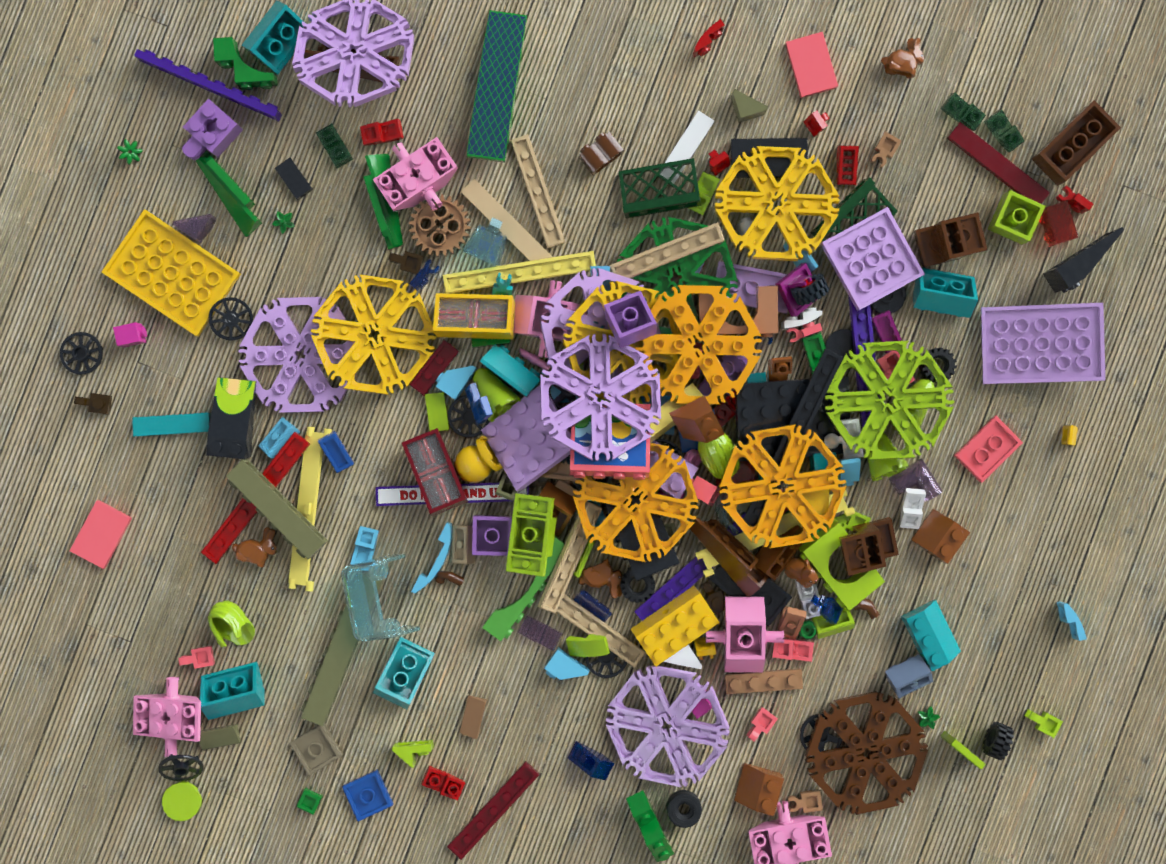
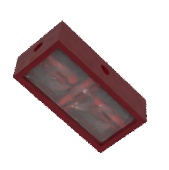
[402,428,468,517]

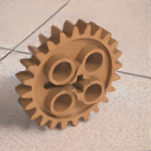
[409,194,472,257]

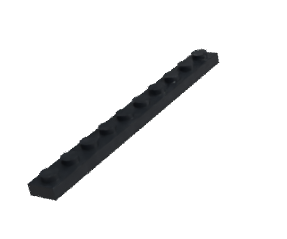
[743,349,843,526]

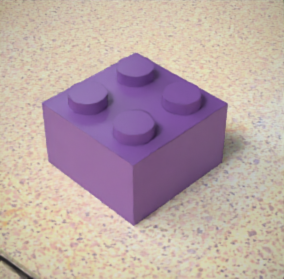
[604,291,657,348]
[472,515,512,556]

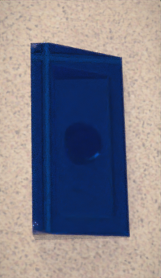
[574,589,612,622]

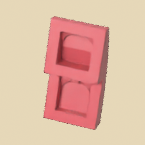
[773,638,814,662]

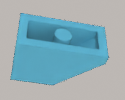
[436,366,478,400]
[837,458,861,486]
[544,647,589,680]

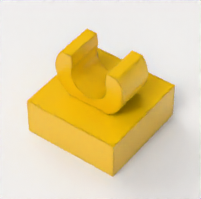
[694,637,716,660]

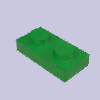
[801,333,826,374]

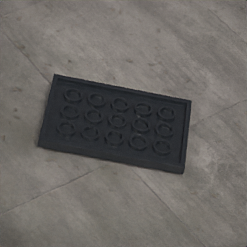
[735,376,850,461]

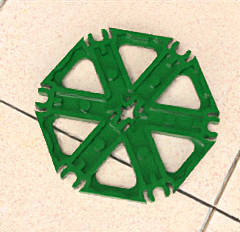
[617,217,738,339]

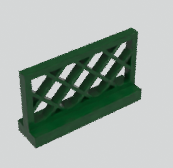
[618,158,701,219]
[810,177,898,242]

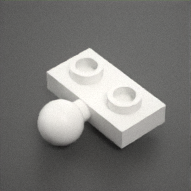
[824,418,864,459]

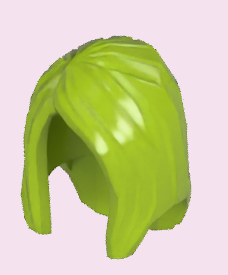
[698,433,740,479]
[208,600,255,648]

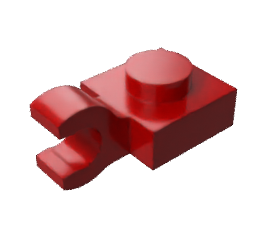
[1056,186,1094,214]

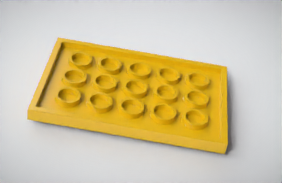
[102,209,241,337]

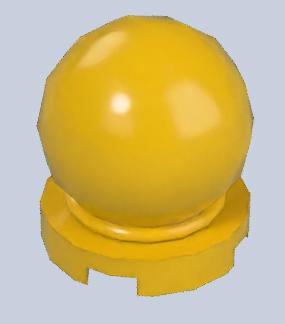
[454,435,503,483]

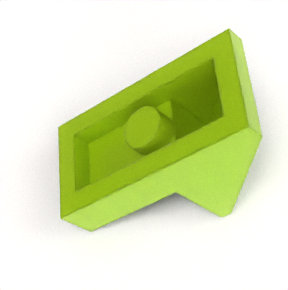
[392,740,434,768]

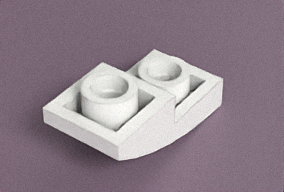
[781,308,822,330]
[794,579,824,619]

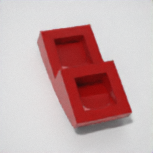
[360,118,404,146]

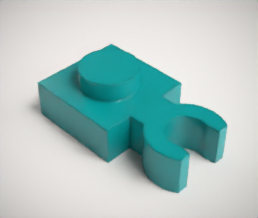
[492,272,513,295]

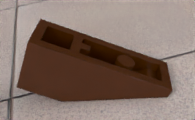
[755,525,803,581]

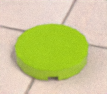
[162,781,202,821]

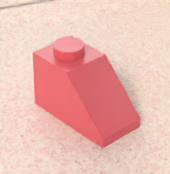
[691,476,720,507]

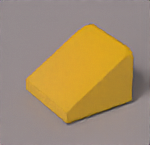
[1061,425,1077,446]

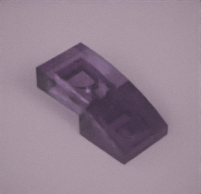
[518,615,563,651]

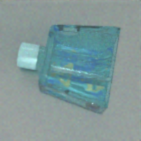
[463,217,507,266]

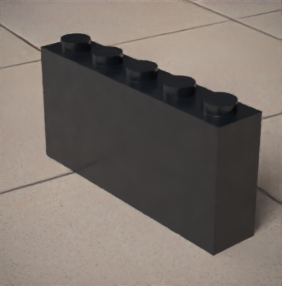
[600,483,680,581]

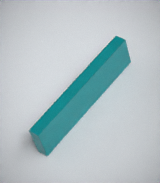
[132,412,211,437]

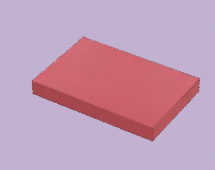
[785,31,838,98]
[954,415,1023,483]
[70,500,132,569]

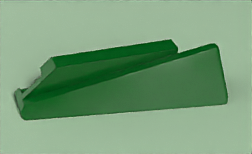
[196,150,263,237]
[363,154,403,250]

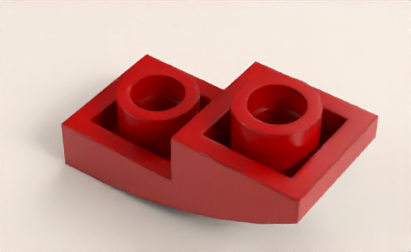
[693,19,725,58]
[713,390,736,427]
[421,766,465,800]

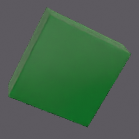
[296,788,323,815]

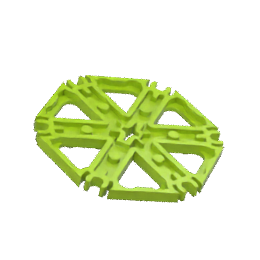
[825,341,954,460]

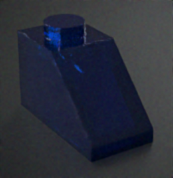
[567,741,615,781]

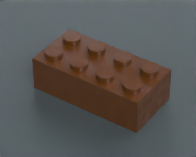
[1031,100,1121,186]

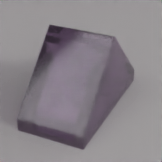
[172,214,216,243]

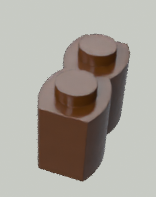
[579,132,624,176]

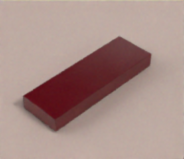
[409,340,460,397]

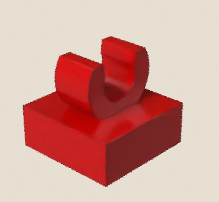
[803,110,830,137]
[708,149,730,176]

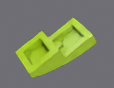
[689,171,720,215]
[566,634,610,657]

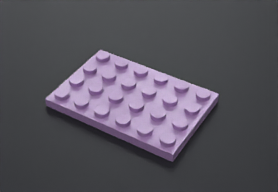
[981,303,1105,384]

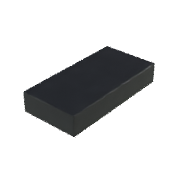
[275,158,313,200]

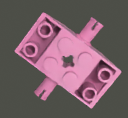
[373,137,458,211]
[513,280,587,358]
[706,596,784,673]
[133,677,201,757]
[748,801,832,864]

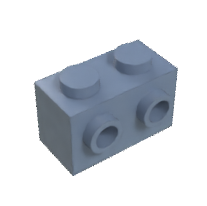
[885,654,933,698]

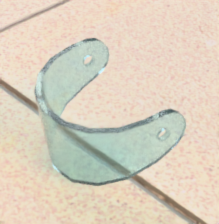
[715,493,739,534]

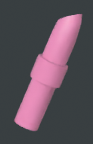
[519,348,551,372]

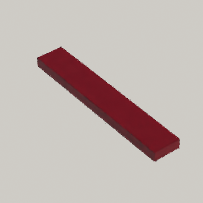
[947,122,1050,204]
[447,761,540,860]

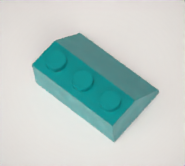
[242,0,304,75]
[913,267,978,318]
[480,344,541,397]
[901,599,961,671]
[200,661,265,720]

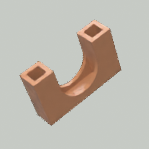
[698,286,778,338]

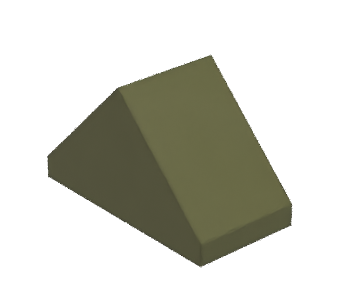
[731,89,768,123]
[495,471,518,501]

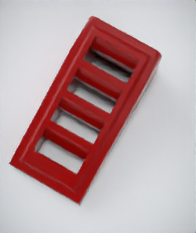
[836,145,859,185]

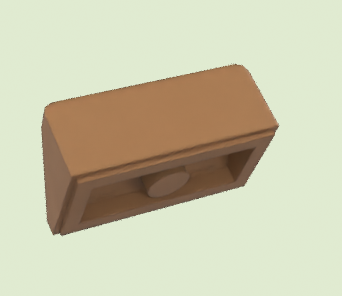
[460,695,487,739]

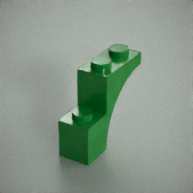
[213,37,278,90]
[626,790,674,862]

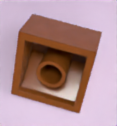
[669,395,724,443]
[539,481,576,537]
[911,509,970,564]
[734,763,784,816]

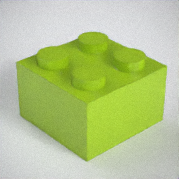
[987,190,1045,245]

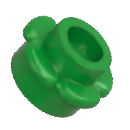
[798,620,817,639]

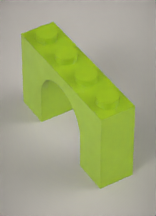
[799,520,885,611]

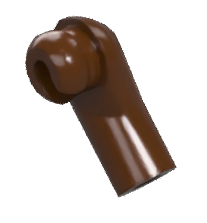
[854,598,880,619]

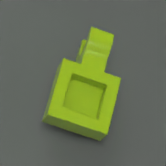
[1024,709,1063,738]

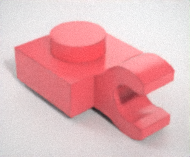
[786,322,822,343]
[178,645,215,669]
[746,706,778,742]

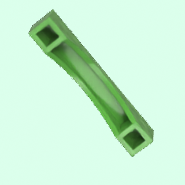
[482,536,565,641]

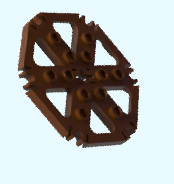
[805,691,928,815]

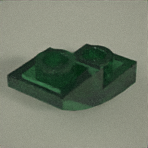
[940,92,986,131]
[984,110,1025,153]
[316,123,353,169]

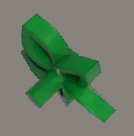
[272,211,295,234]
[918,706,940,729]

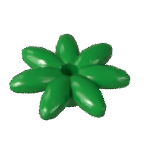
[117,139,143,165]

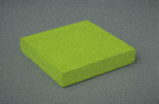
[940,731,986,769]

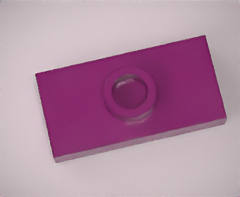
[872,310,902,353]

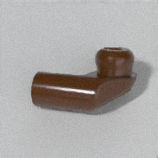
[435,571,464,586]

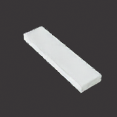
[660,111,714,184]

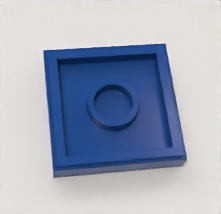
[342,769,393,822]

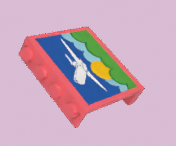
[570,404,651,480]

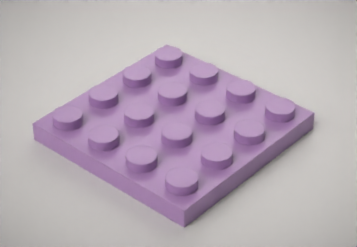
[821,207,925,311]
[481,385,571,492]

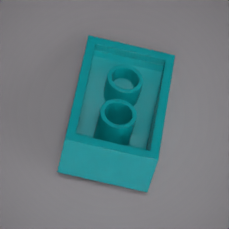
[373,637,435,709]

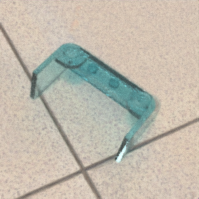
[341,554,420,642]

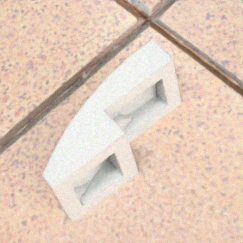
[899,488,926,529]

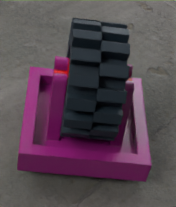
[775,263,829,317]

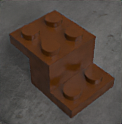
[914,212,988,268]
[839,517,899,576]

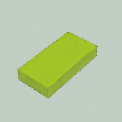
[425,392,450,431]

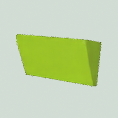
[573,539,595,578]
[812,607,855,639]

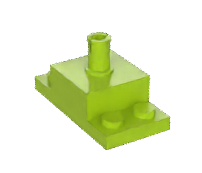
[506,493,557,577]

